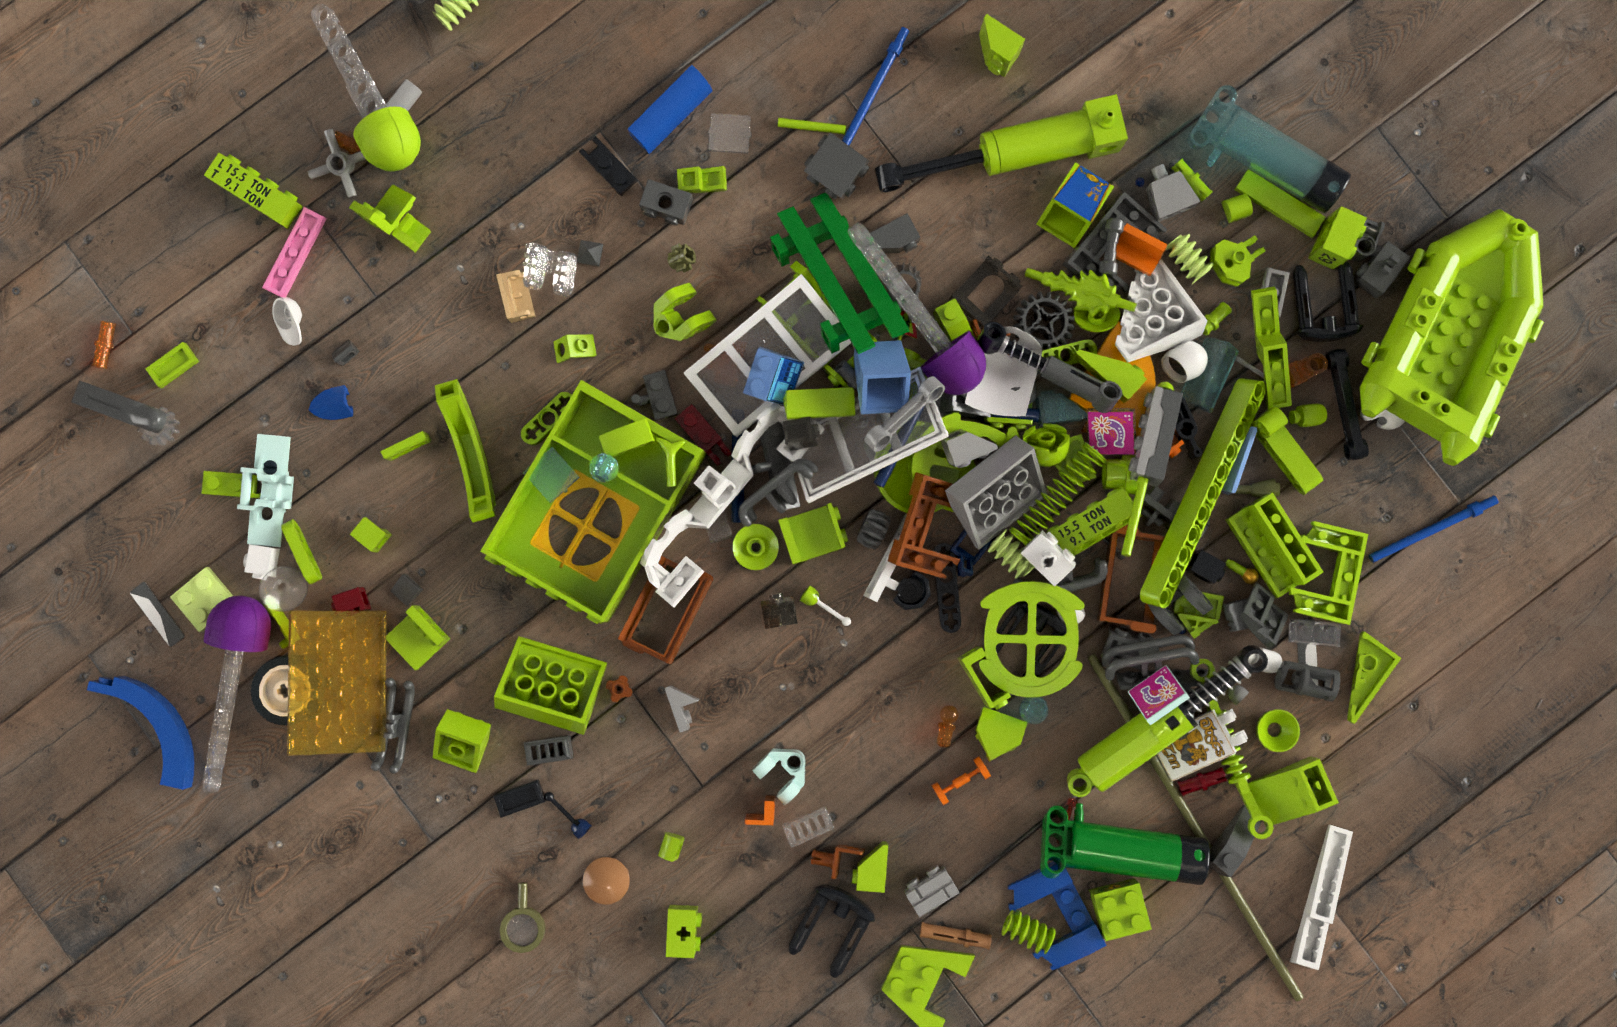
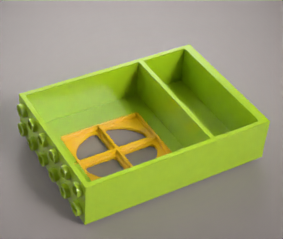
[480,380,707,624]

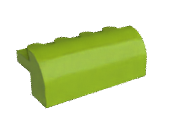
[1225,493,1323,598]

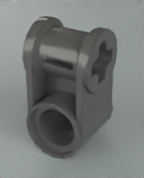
[1351,214,1385,262]

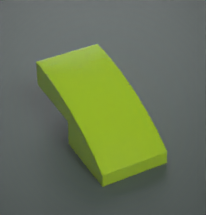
[677,166,727,193]
[599,419,655,458]

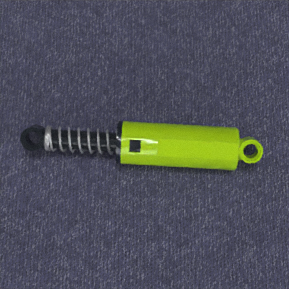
[1067,645,1268,797]

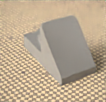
[665,686,700,732]

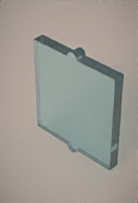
[523,447,580,503]

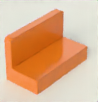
[1116,223,1168,276]
[745,795,775,826]

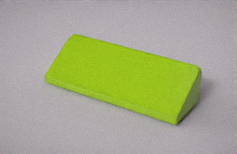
[783,387,855,419]

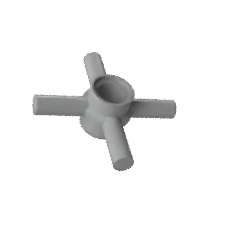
[308,129,366,198]

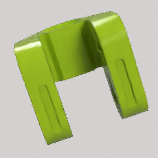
[653,283,717,341]

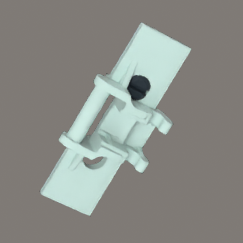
[237,434,294,547]

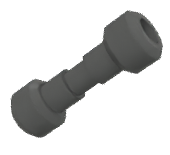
[1099,218,1125,276]

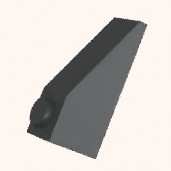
[856,213,920,254]
[1209,805,1262,877]

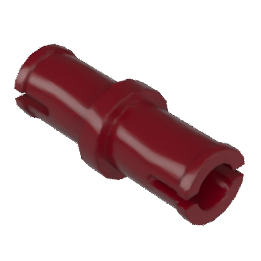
[1177,767,1227,797]

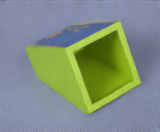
[1036,162,1114,248]

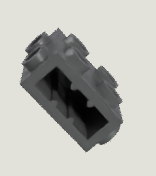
[804,132,870,200]

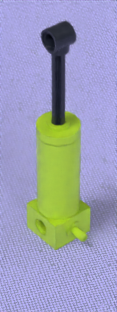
[874,94,1128,193]

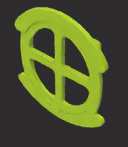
[911,412,1021,512]
[979,581,1085,698]

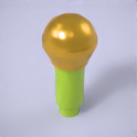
[1225,559,1259,584]

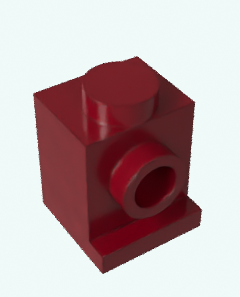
[331,587,371,617]

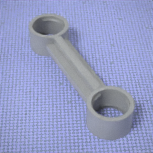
[864,376,945,452]

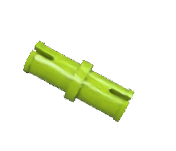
[1171,158,1213,202]

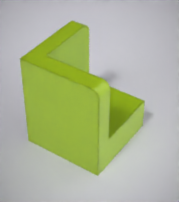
[391,213,431,253]
[350,517,392,553]

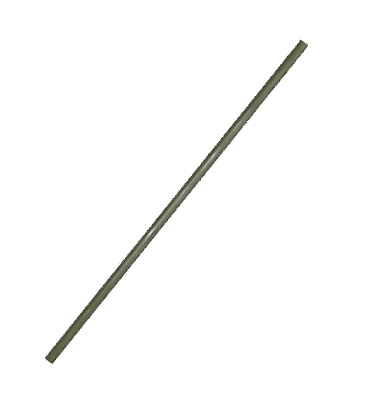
[1087,653,1304,1001]

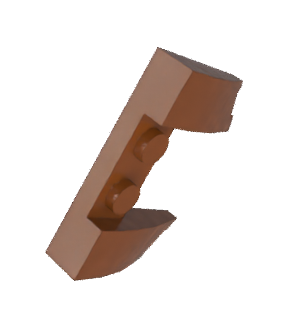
[887,472,960,579]

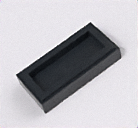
[493,779,546,818]

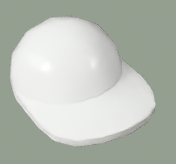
[272,297,302,346]

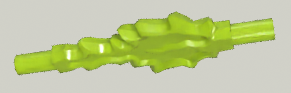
[1025,268,1137,318]

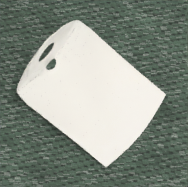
[965,326,1042,416]

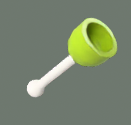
[799,585,851,626]

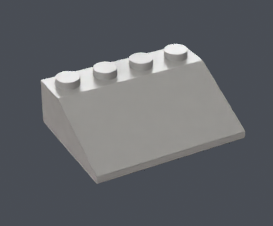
[945,435,1047,550]

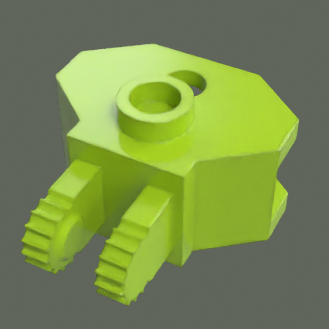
[1209,235,1266,287]

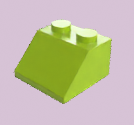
[979,14,1025,77]
[432,709,491,773]

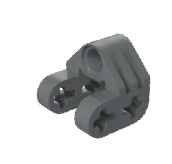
[1148,574,1213,635]

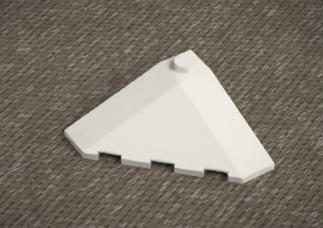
[1115,259,1207,363]

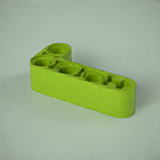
[1251,407,1323,495]

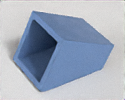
[854,340,911,414]

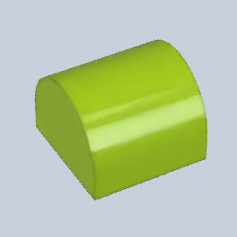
[1221,193,1253,223]
[658,832,685,862]

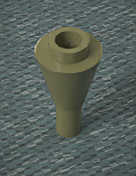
[1236,478,1280,497]

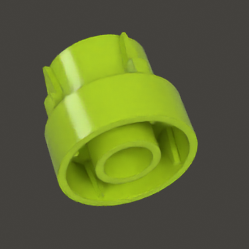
[1102,455,1138,495]

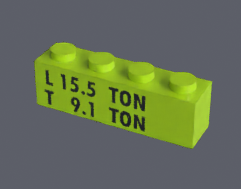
[204,153,303,229]
[1047,488,1141,556]

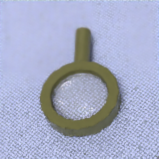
[500,882,546,953]

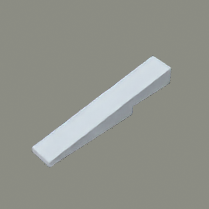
[1290,825,1353,970]

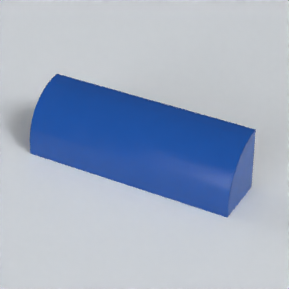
[628,65,713,154]

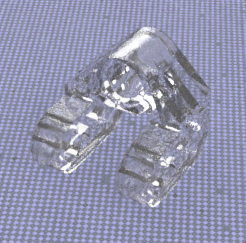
[522,243,577,297]

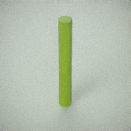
[778,118,846,135]

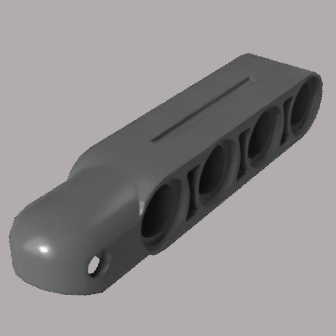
[71,381,166,433]

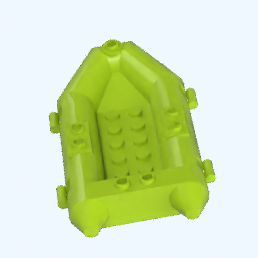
[1359,209,1544,466]

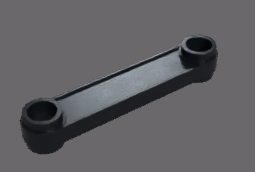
[1324,349,1369,460]

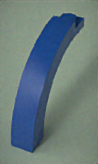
[87,676,194,790]

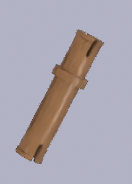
[919,922,992,950]

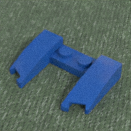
[1008,861,1107,970]

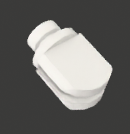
[1248,647,1282,673]

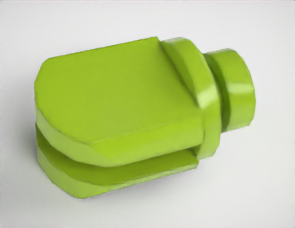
[1289,404,1327,427]

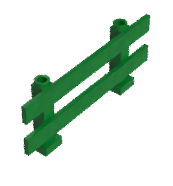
[770,192,909,354]

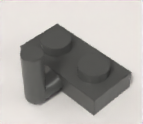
[631,370,678,421]

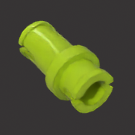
[1203,302,1232,336]

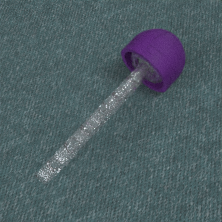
[848,222,986,395]
[203,596,271,793]

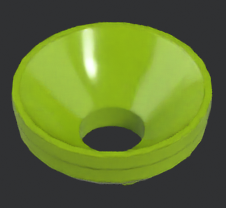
[1256,709,1300,752]

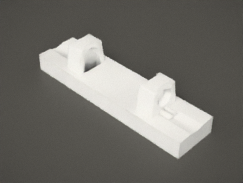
[863,514,907,602]

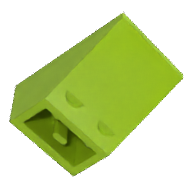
[1248,756,1339,827]

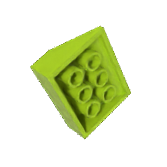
[494,636,607,735]

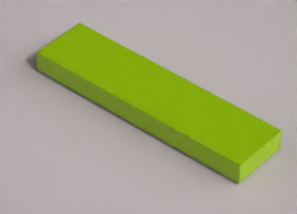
[1234,169,1326,238]

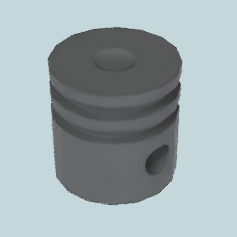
[1222,598,1248,632]

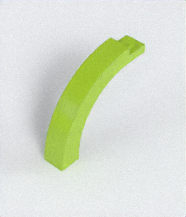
[435,379,496,523]

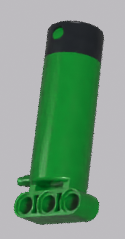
[1040,803,1210,885]

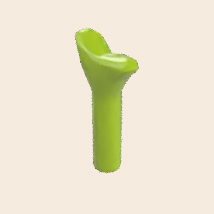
[655,438,686,487]

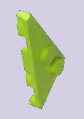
[1347,631,1401,724]

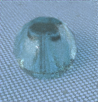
[589,453,619,483]
[1019,697,1049,725]

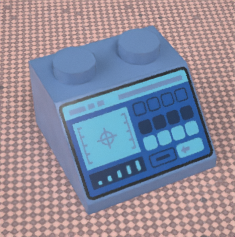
[743,347,804,405]

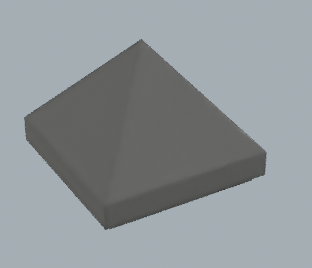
[577,240,604,267]

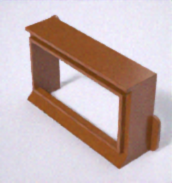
[1097,525,1165,633]
[618,556,714,664]

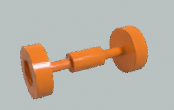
[931,756,991,806]

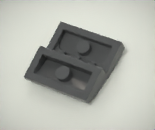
[1241,583,1289,650]

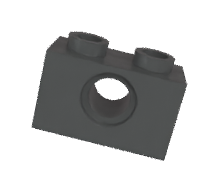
[639,179,693,225]

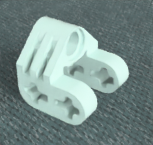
[752,748,805,805]

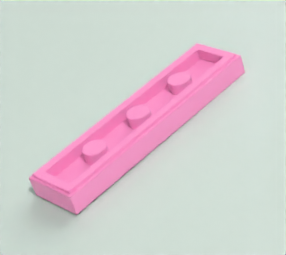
[262,207,326,297]

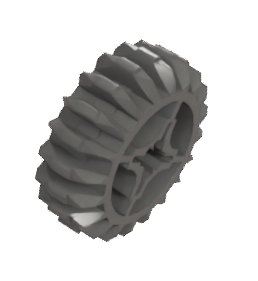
[1013,292,1075,350]

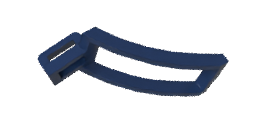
[950,529,995,577]

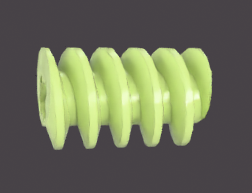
[433,0,479,31]
[1165,234,1214,284]
[988,529,1035,579]

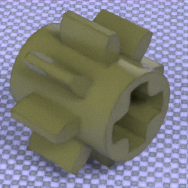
[667,243,696,273]

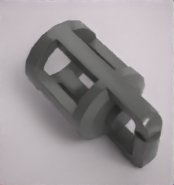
[1274,661,1340,702]

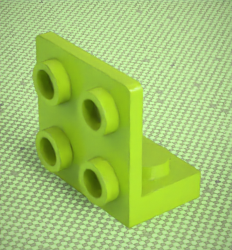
[349,185,416,235]
[385,605,450,670]

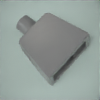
[1146,164,1200,222]

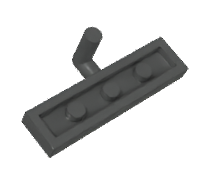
[751,421,801,512]

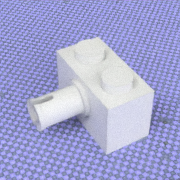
[1021,530,1076,587]

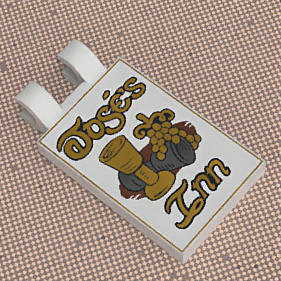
[1157,709,1248,782]

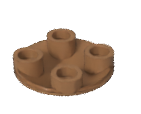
[583,857,630,905]

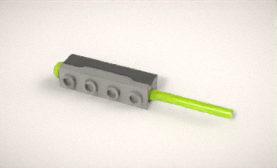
[1121,382,1183,557]

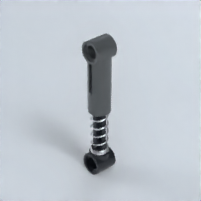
[977,322,1122,413]

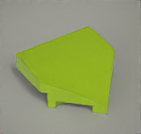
[1173,591,1224,639]
[975,707,1027,762]

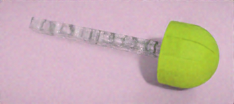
[311,4,421,171]

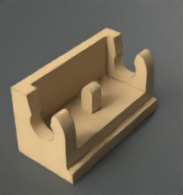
[496,270,536,323]

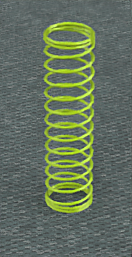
[1009,442,1107,545]

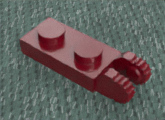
[675,404,732,466]

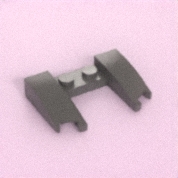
[1062,192,1167,293]

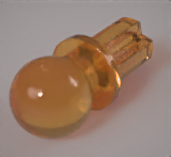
[936,705,959,748]

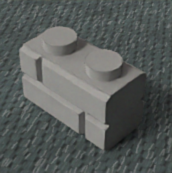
[904,865,960,918]

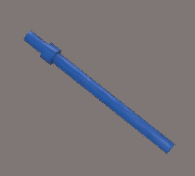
[842,27,909,146]
[1368,495,1499,563]

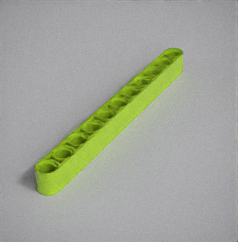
[1140,378,1266,608]

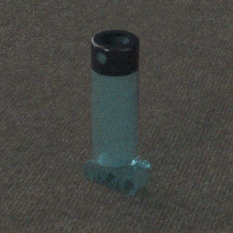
[1187,85,1351,213]

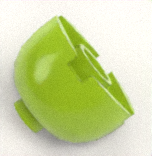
[1023,423,1070,467]

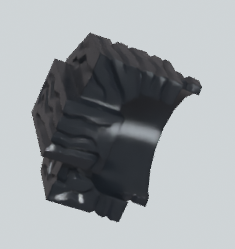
[892,571,931,610]

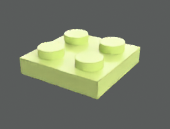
[170,567,233,632]

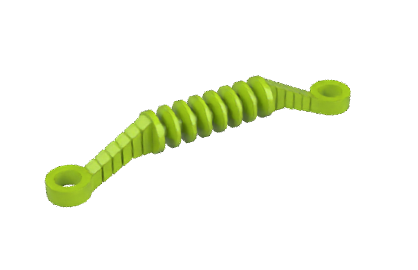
[1189,658,1274,839]

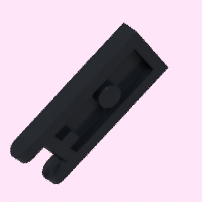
[579,136,637,196]

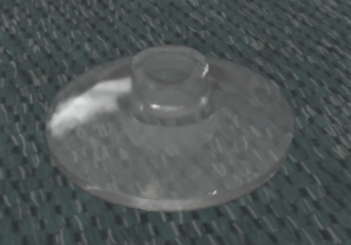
[259,566,308,611]

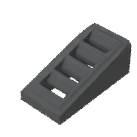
[524,735,574,766]

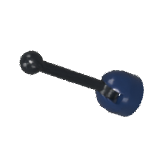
[544,792,592,840]

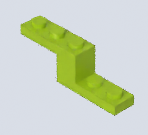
[1251,286,1292,409]

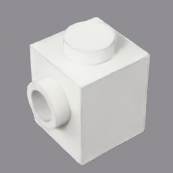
[243,544,280,580]

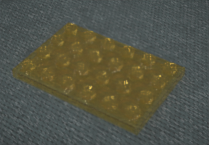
[287,611,386,756]

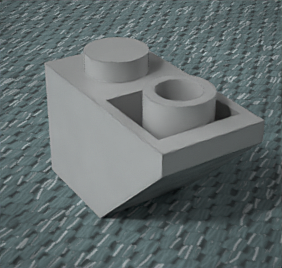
[941,429,998,468]

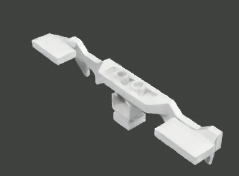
[640,403,825,607]

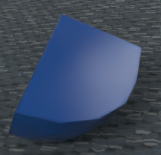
[308,385,353,420]

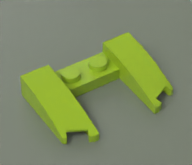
[1288,521,1368,625]

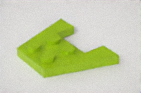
[881,945,975,1027]

